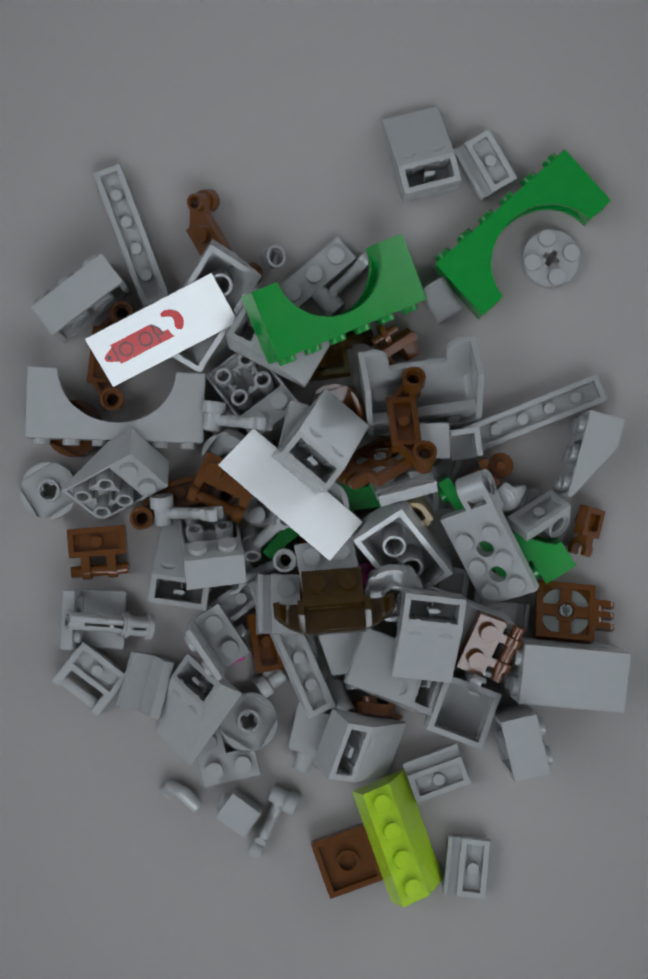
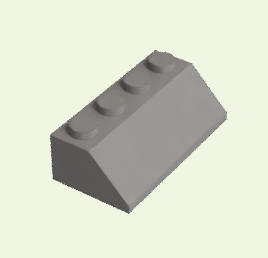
[172,239,262,373]

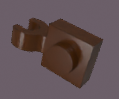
[568,504,606,557]
[351,696,403,720]

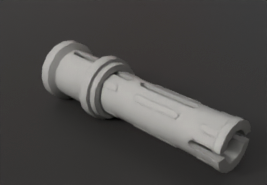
[64,611,155,640]

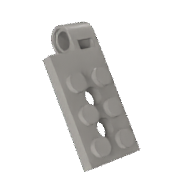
[440,469,539,606]

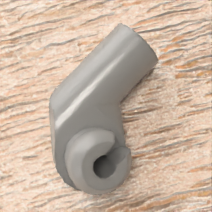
[159,779,202,812]

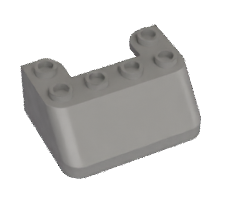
[358,335,485,438]

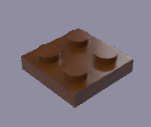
[311,823,383,899]

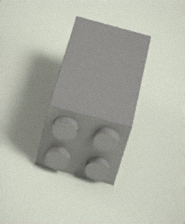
[502,636,631,713]

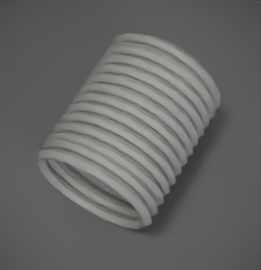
[423,277,464,324]

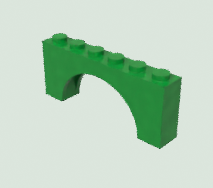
[433,149,611,320]
[241,234,427,366]

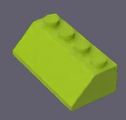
[352,769,444,908]

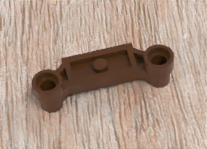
[186,189,263,285]
[87,301,134,411]
[386,367,437,474]
[130,474,238,530]

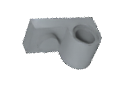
[507,490,571,541]

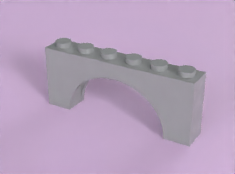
[25,366,205,450]

